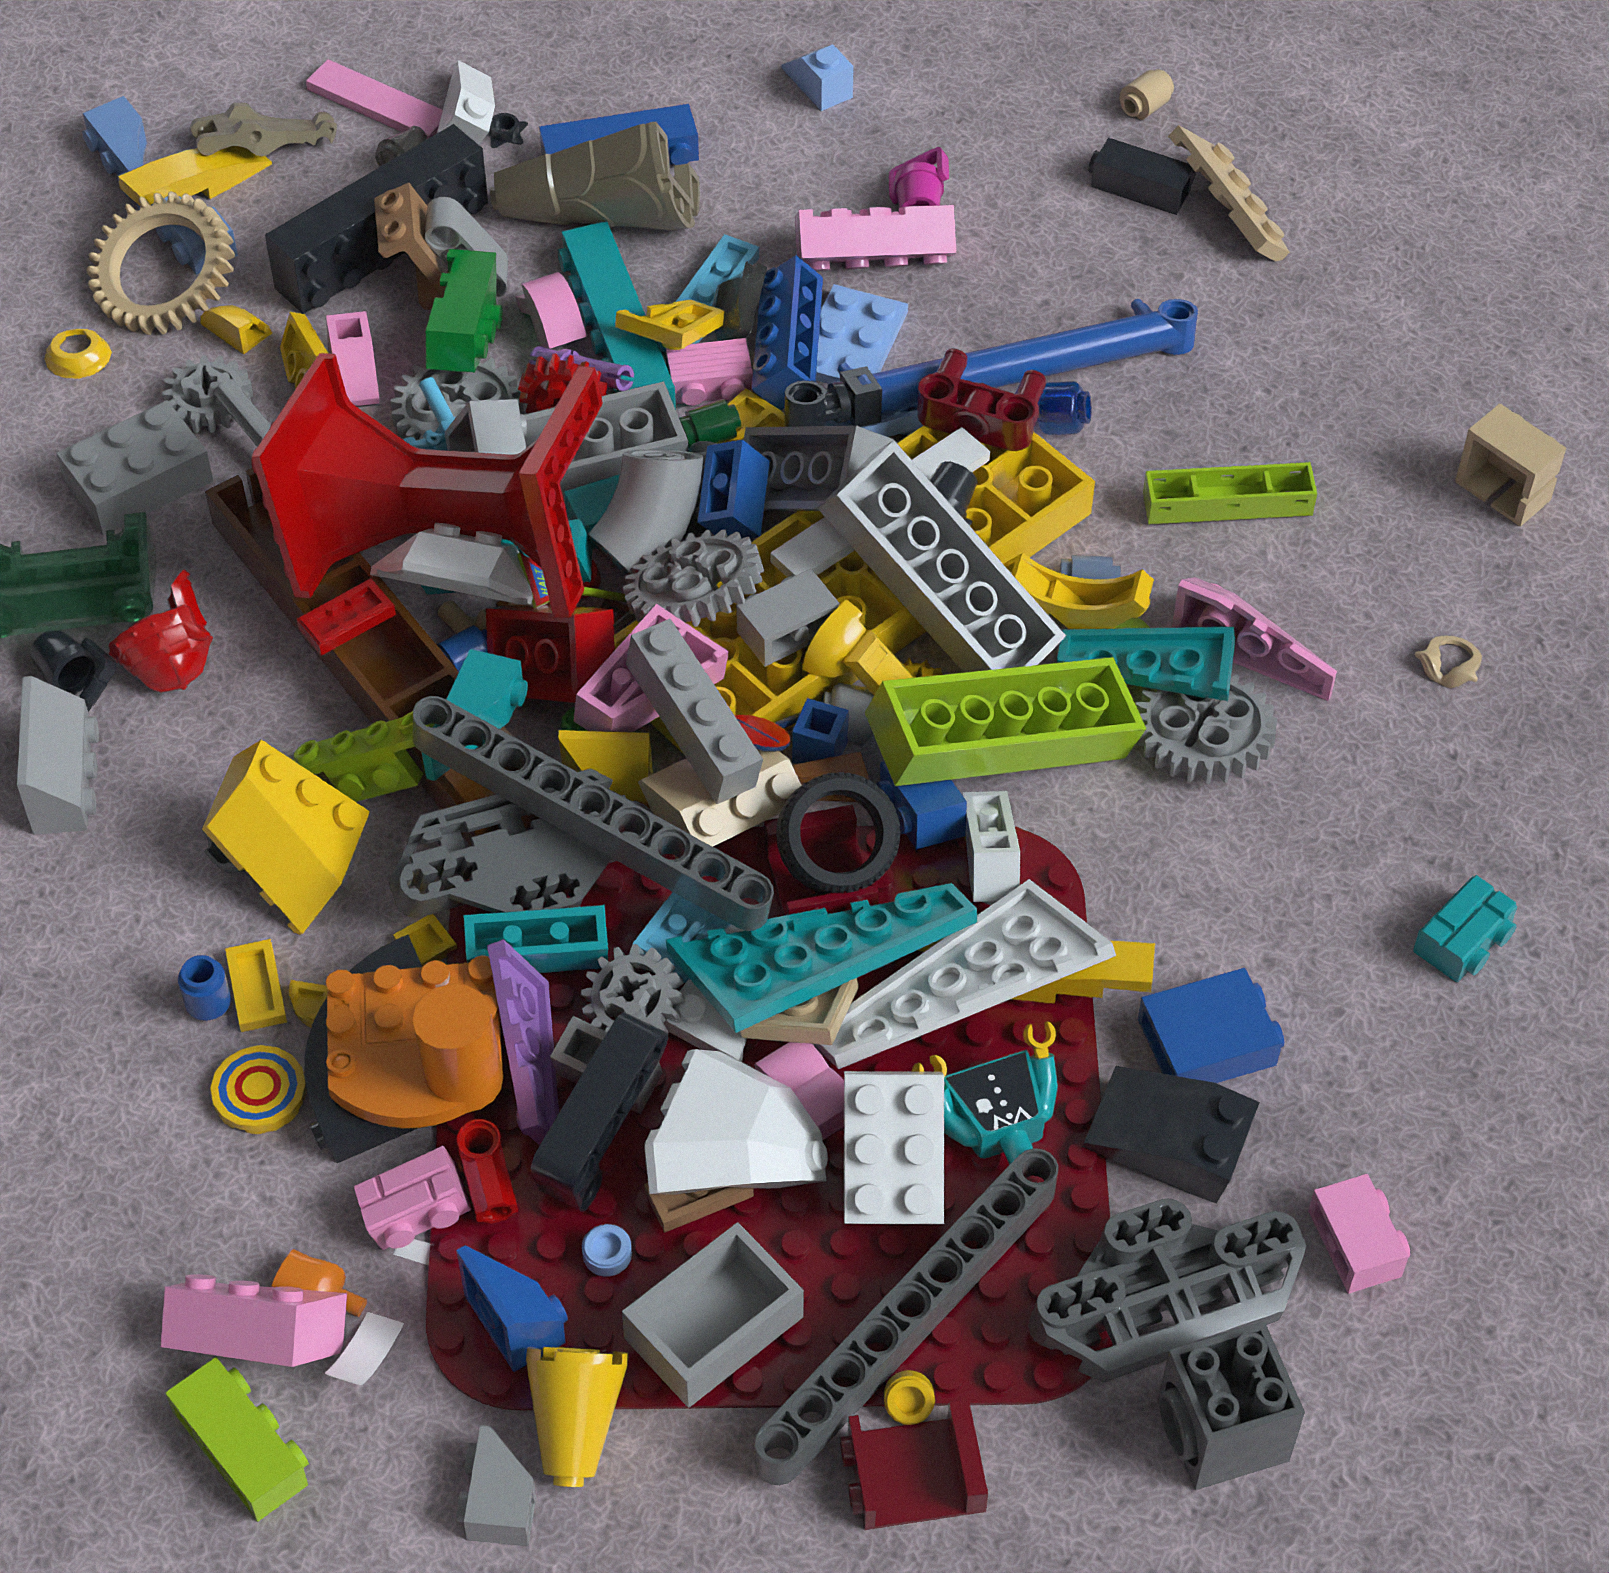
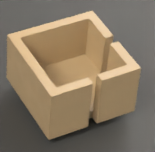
[1455,403,1566,527]

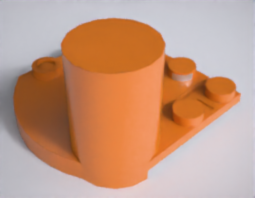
[326,956,504,1128]

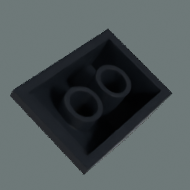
[1082,1066,1260,1204]

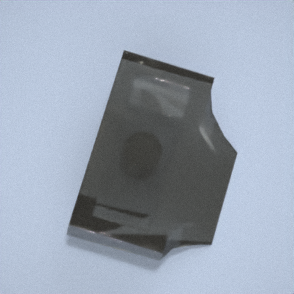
[712,261,767,341]

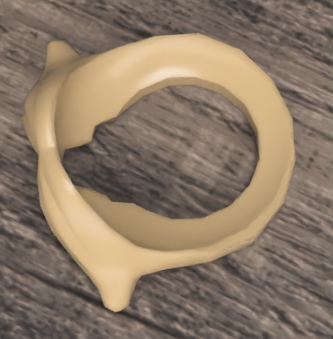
[1415,636,1482,688]

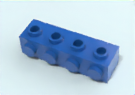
[752,255,823,410]

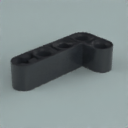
[531,1012,668,1212]

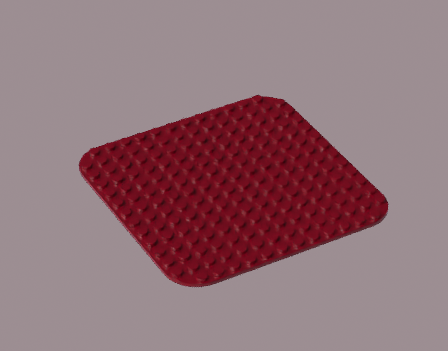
[426,826,1113,1411]

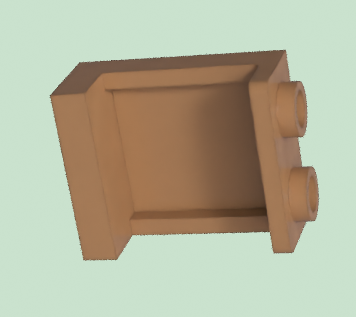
[374,183,448,310]

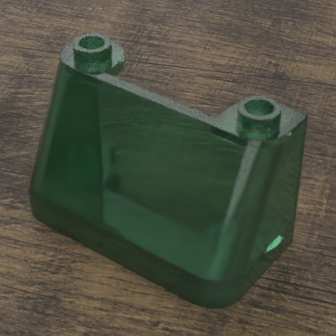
[0,512,157,638]

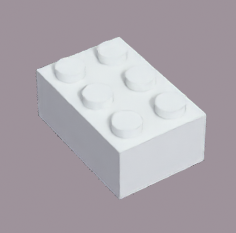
[844,1071,944,1224]

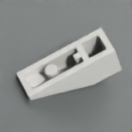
[437,60,495,145]
[963,791,1020,905]

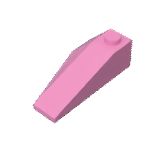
[1172,577,1337,701]

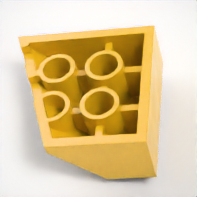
[202,739,370,935]

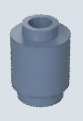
[1060,555,1121,579]

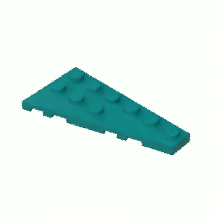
[665,883,977,1033]

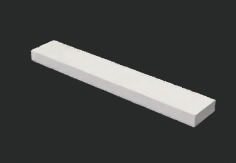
[771,427,990,577]

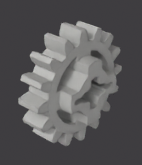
[162,355,254,433]
[581,944,685,1033]

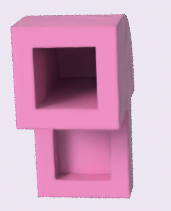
[516,272,587,349]

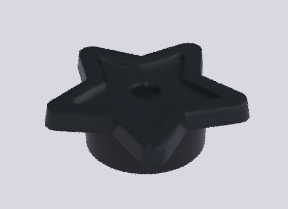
[487,113,528,148]

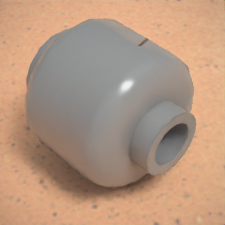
[821,683,874,743]

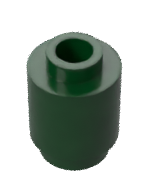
[679,399,741,449]

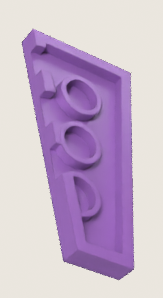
[487,939,559,1145]

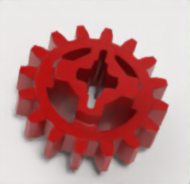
[518,353,608,414]

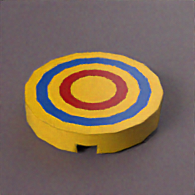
[210,1045,307,1134]

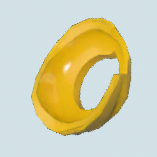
[44,329,112,379]

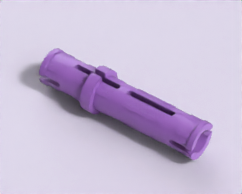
[529,346,634,391]

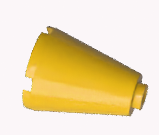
[526,1347,628,1487]

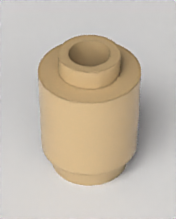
[1119,69,1174,120]

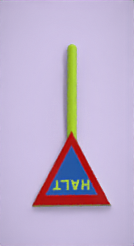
[517,552,626,609]

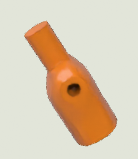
[271,1249,367,1317]

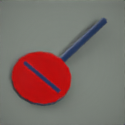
[735,712,801,751]

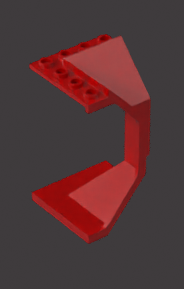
[251,353,603,618]

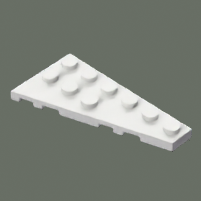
[813,879,1116,1069]

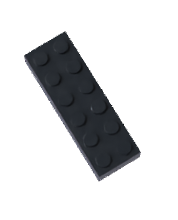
[265,124,488,314]

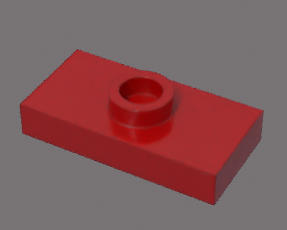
[296,578,396,656]

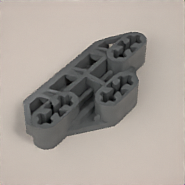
[389,769,653,918]
[1028,1198,1307,1383]

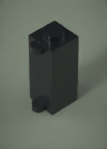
[1088,137,1196,215]

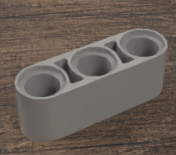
[425,197,508,297]

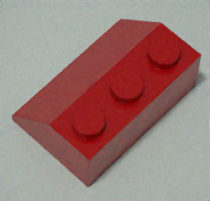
[486,604,615,703]

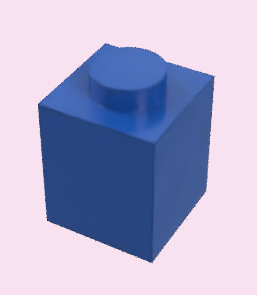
[792,698,849,764]

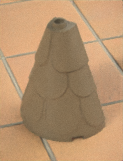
[490,122,700,230]

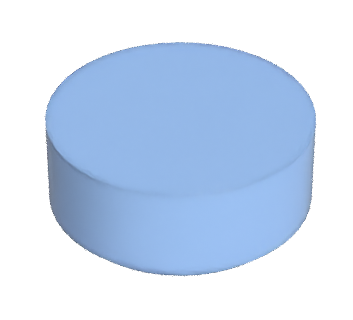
[582,1224,632,1276]

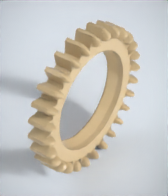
[87,191,235,335]

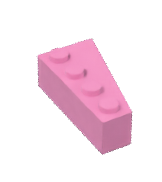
[795,205,956,271]

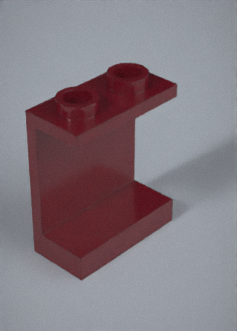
[764,804,879,916]
[840,1399,988,1530]

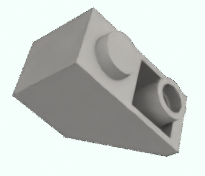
[457,1425,536,1547]

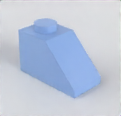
[781,44,853,111]

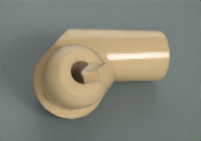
[438,600,487,634]

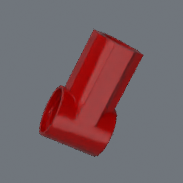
[457,1119,518,1224]

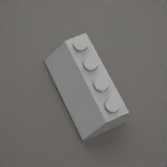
[743,426,893,511]

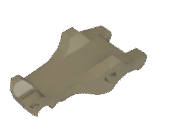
[190,102,337,156]

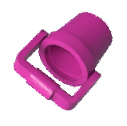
[889,147,949,208]

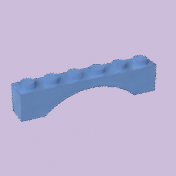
[82,96,238,275]

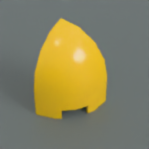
[200,305,272,355]
[802,600,877,677]

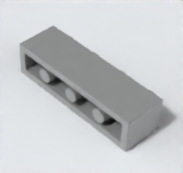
[626,618,763,804]

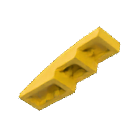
[118,146,272,206]
[1012,940,1155,1003]

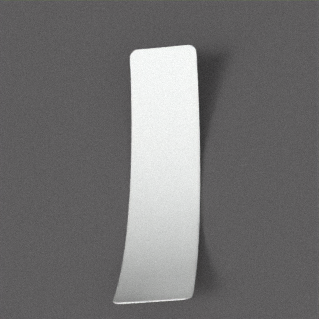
[325,1239,434,1385]

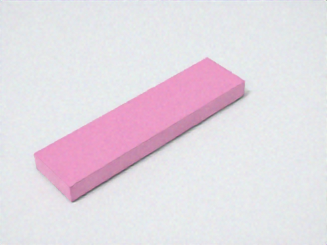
[306,59,443,141]

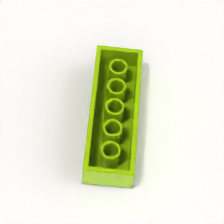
[864,657,1146,786]

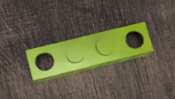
[1143,462,1317,524]

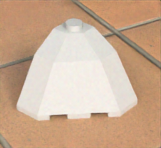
[645,1049,828,1195]

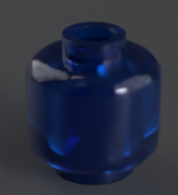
[1036,381,1092,435]

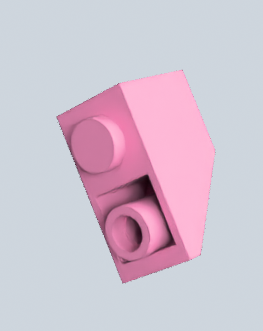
[326,311,380,406]

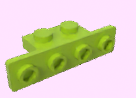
[293,711,434,802]

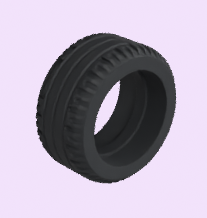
[776,772,900,894]

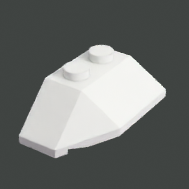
[370,523,547,608]

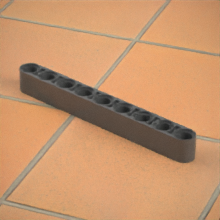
[413,696,774,931]
[755,1148,1058,1486]

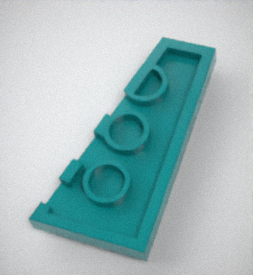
[1057,627,1235,702]

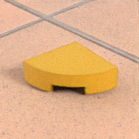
[289,980,327,1028]

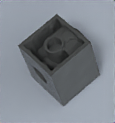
[1158,1321,1305,1491]

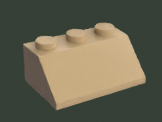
[638,749,801,859]

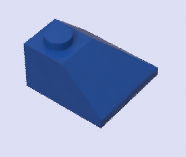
[456,1245,568,1372]

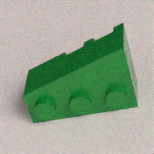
[426,249,503,373]

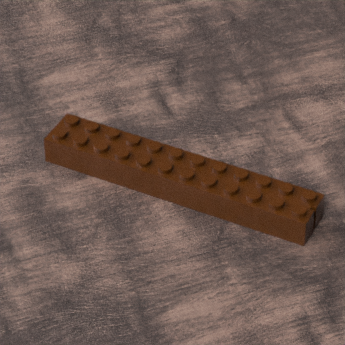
[205,468,539,847]

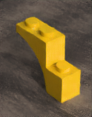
[1003,553,1154,629]

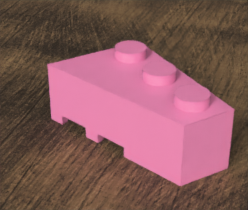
[574,604,729,732]
[161,1274,347,1367]

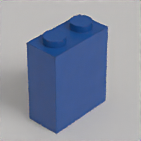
[1137,968,1285,1083]

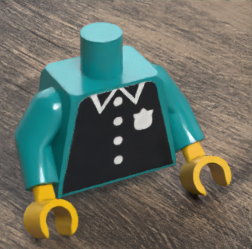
[912,1021,1058,1165]

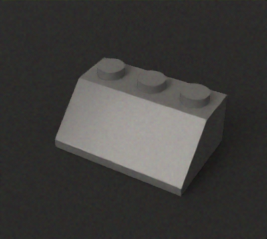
[17,676,99,835]

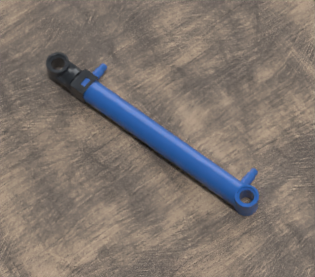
[784,299,1198,427]

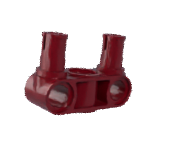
[917,348,1046,451]

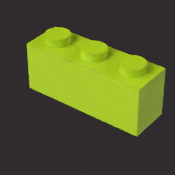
[165,1357,309,1522]

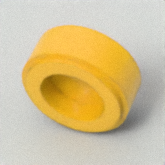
[884,1370,935,1425]

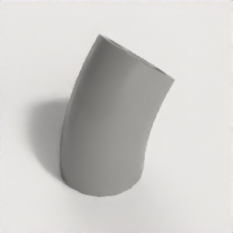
[588,449,703,576]

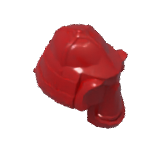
[108,569,213,693]

